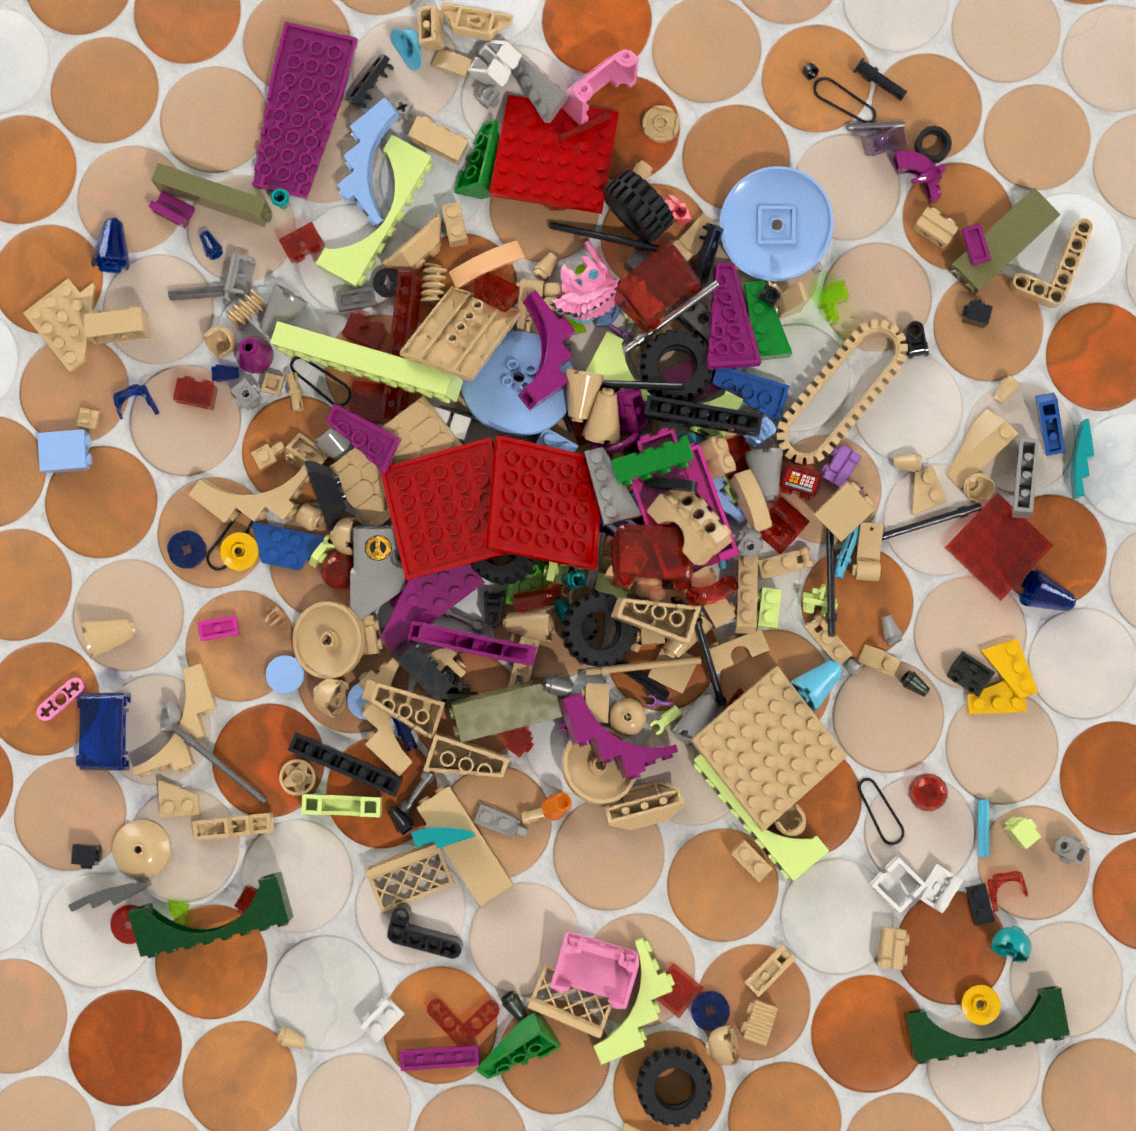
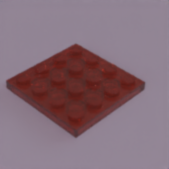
[944,493,1054,601]

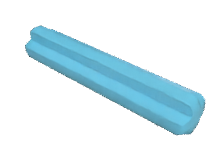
[978,800,990,857]

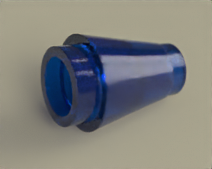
[199,231,223,260]
[211,364,239,383]

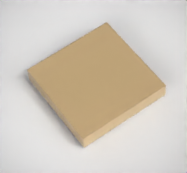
[648,644,697,694]

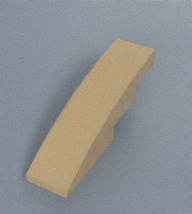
[192,813,274,841]

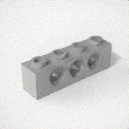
[1012,438,1040,519]

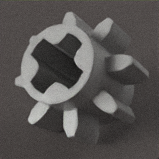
[477,85,500,109]
[392,98,414,122]

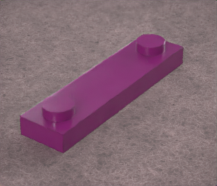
[400,1044,480,1071]

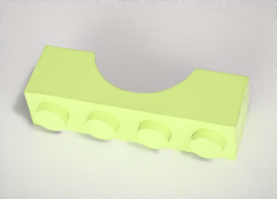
[301,794,383,817]

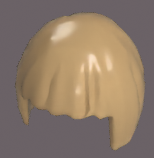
[204,326,236,359]
[774,803,806,836]

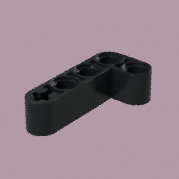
[387,903,463,959]

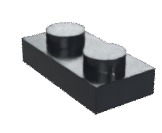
[965,883,995,926]

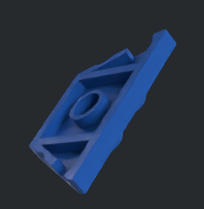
[252,522,324,571]

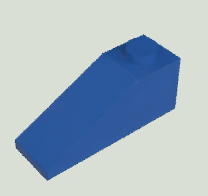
[1035,392,1065,456]

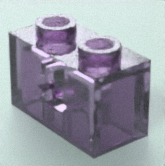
[861,127,907,156]

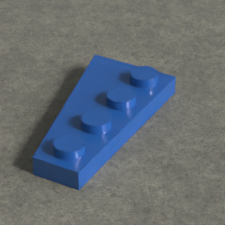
[711,368,789,422]

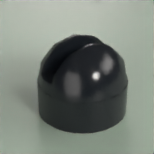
[802,63,819,80]

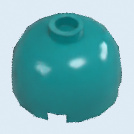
[991,926,1032,963]

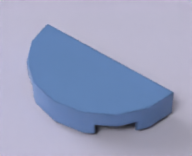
[595,301,620,327]

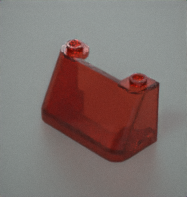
[615,242,702,333]
[610,524,693,590]

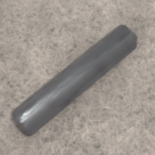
[168,286,225,301]
[584,532,607,589]

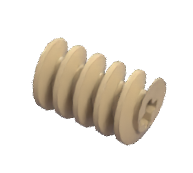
[419,263,447,305]
[226,289,267,331]

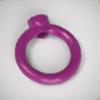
[591,427,640,453]

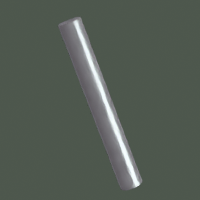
[847,121,905,131]

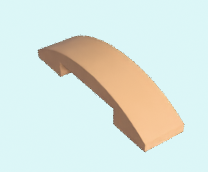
[449,240,525,289]

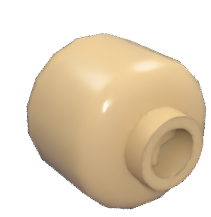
[295,503,324,531]

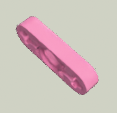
[36,678,86,721]

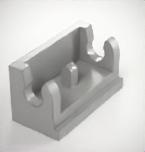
[225,253,256,297]

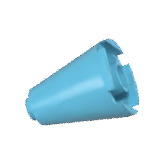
[790,660,842,712]

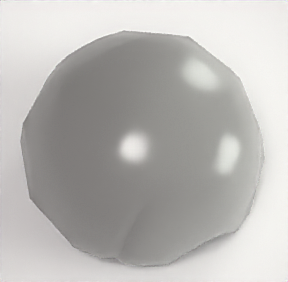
[160,702,182,731]

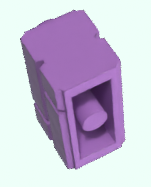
[820,445,862,490]

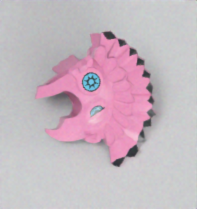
[550,256,622,322]

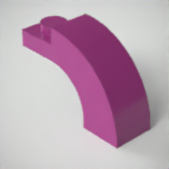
[892,150,942,205]

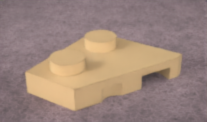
[911,466,947,515]
[158,780,200,818]

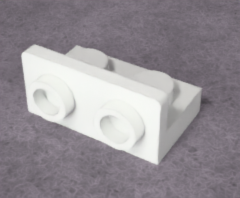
[359,997,405,1042]

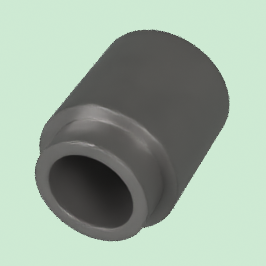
[543,674,573,697]

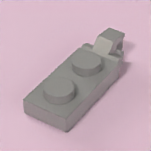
[474,804,528,837]

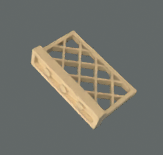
[364,841,454,913]
[527,964,612,1039]

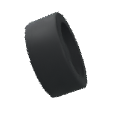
[914,126,952,164]

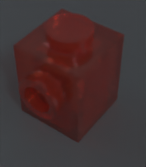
[504,727,534,758]

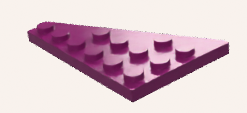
[381,564,485,652]

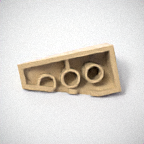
[946,409,1018,489]

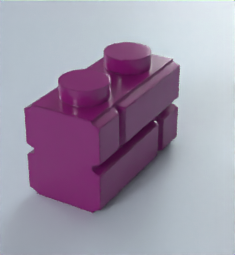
[616,388,648,432]

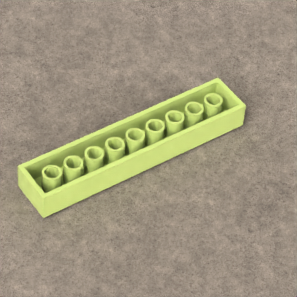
[270,321,464,404]

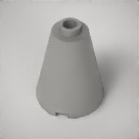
[261,284,308,339]
[313,427,355,461]
[745,448,783,501]
[672,694,718,746]

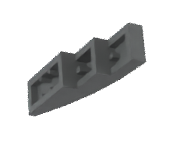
[68,881,152,912]

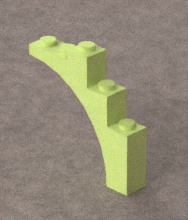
[594,937,675,1065]

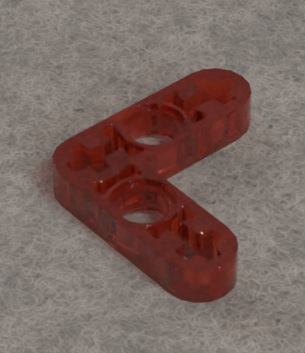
[427,998,500,1046]

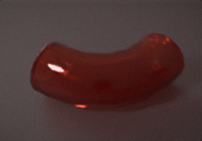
[685,574,739,606]
[513,582,562,612]

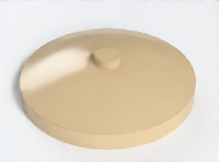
[293,602,365,679]
[561,726,636,804]

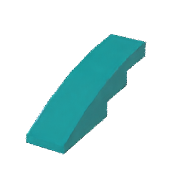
[1071,419,1094,499]

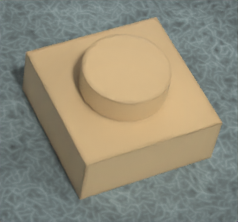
[261,372,285,397]

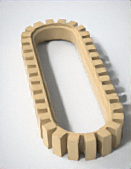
[775,319,908,467]

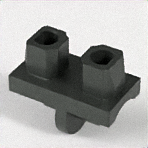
[442,678,478,708]

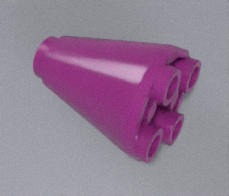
[236,336,274,374]

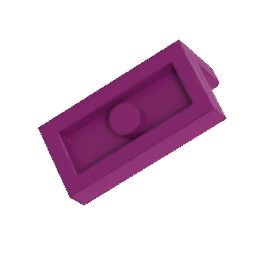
[148,192,195,229]

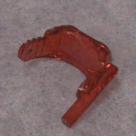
[987,871,1028,912]

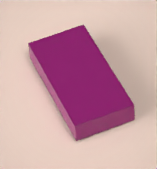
[961,224,991,266]

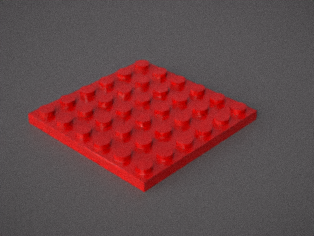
[489,94,619,214]
[486,435,600,571]
[380,437,508,581]

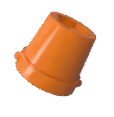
[541,792,572,821]

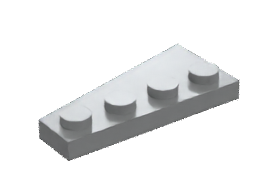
[511,54,570,123]
[584,447,642,526]

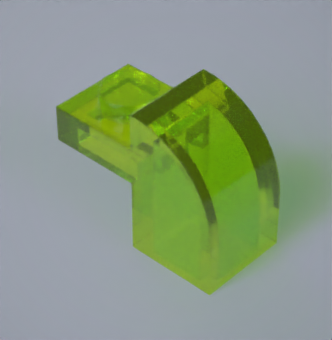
[817,280,849,326]

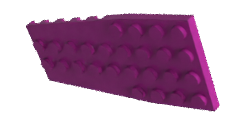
[252,22,358,199]

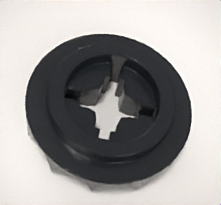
[373,268,403,298]

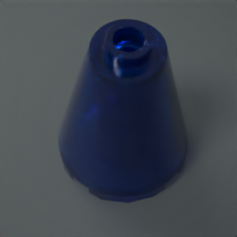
[91,218,130,273]
[1019,569,1076,611]

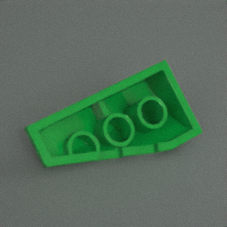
[454,119,499,199]
[476,1012,561,1079]

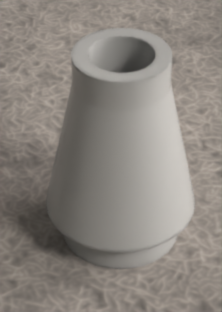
[881,615,903,645]

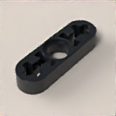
[643,477,698,492]

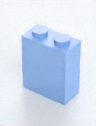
[38,429,93,474]

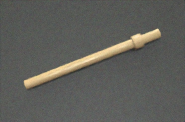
[586,656,701,676]

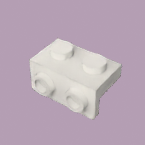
[917,864,963,913]

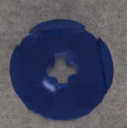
[167,530,207,569]
[691,990,730,1031]

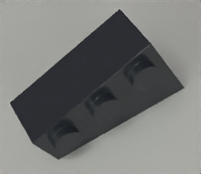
[390,639,453,702]

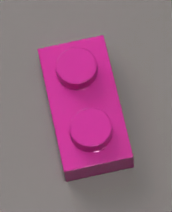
[197,615,240,641]

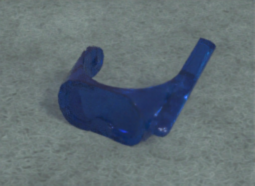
[113,384,160,420]

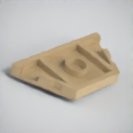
[442,2,513,41]

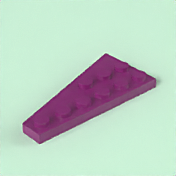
[706,263,762,370]

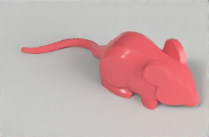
[645,179,692,226]

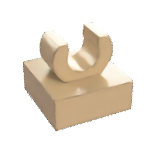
[76,407,101,431]

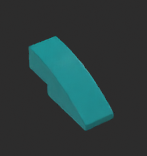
[411,827,475,849]

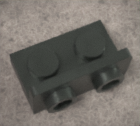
[946,651,995,697]

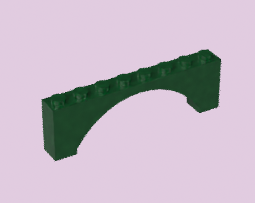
[128,872,294,958]
[904,986,1070,1064]

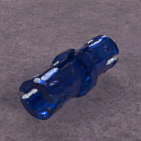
[391,717,418,752]

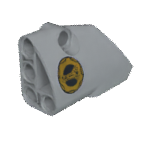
[350,525,407,621]

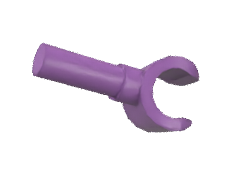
[608,324,633,344]
[646,695,673,707]

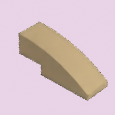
[730,469,772,532]

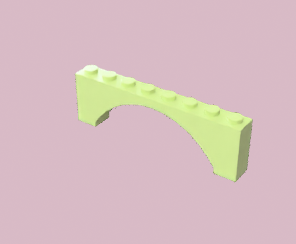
[316,135,433,289]
[586,331,743,439]
[692,754,829,881]

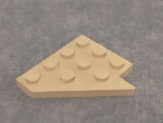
[23,278,96,373]

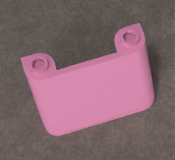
[562,49,639,127]
[550,932,640,1009]

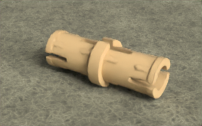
[285,372,305,412]

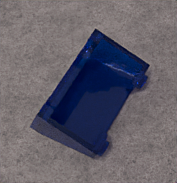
[76,692,131,771]

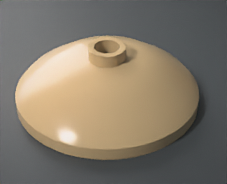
[112,820,171,878]

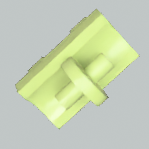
[802,584,838,616]

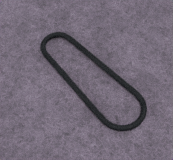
[814,77,876,123]
[290,357,352,406]
[206,511,255,571]
[858,778,905,845]

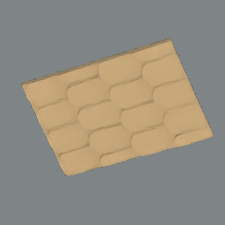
[400,286,521,381]
[329,395,462,525]

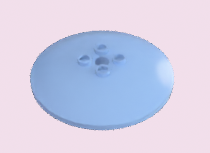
[719,166,834,282]
[461,331,573,436]

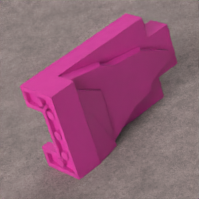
[631,427,739,582]

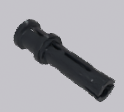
[853,58,907,101]

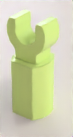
[649,705,683,735]

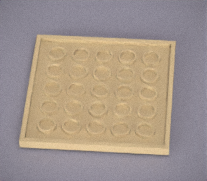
[690,666,848,831]

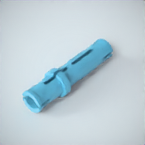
[834,525,860,579]

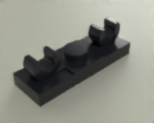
[347,55,394,108]
[687,224,724,284]

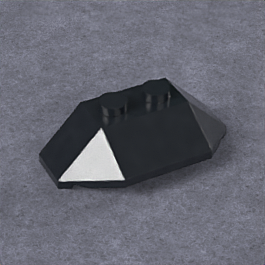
[304,460,347,531]

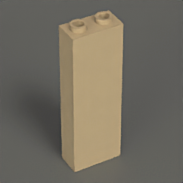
[417,785,513,906]

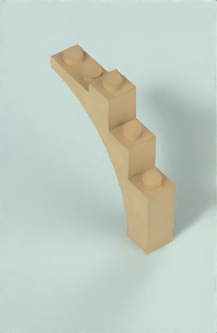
[189,465,311,523]
[358,658,412,776]
[132,663,218,778]

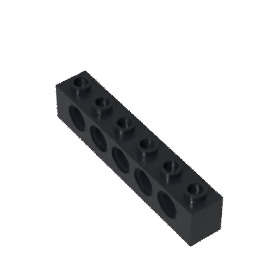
[644,395,763,437]
[288,732,404,797]

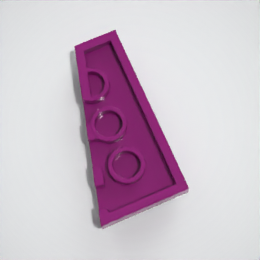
[326,404,402,473]

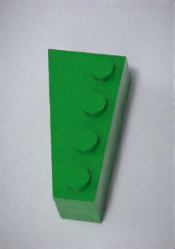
[743,280,792,361]
[611,436,694,487]

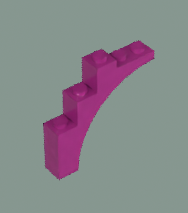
[518,290,576,411]
[407,621,537,666]
[559,693,678,780]

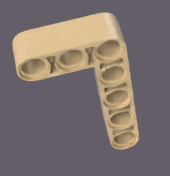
[1009,218,1093,308]

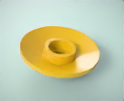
[220,532,258,571]
[961,985,1001,1025]

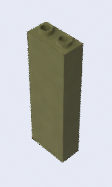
[151,163,272,227]
[949,187,1061,295]
[448,673,570,742]

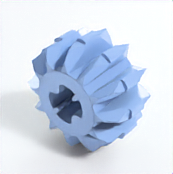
[743,417,776,448]

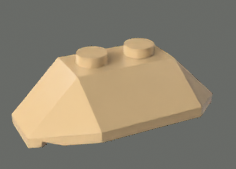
[382,213,443,271]
[604,781,685,830]

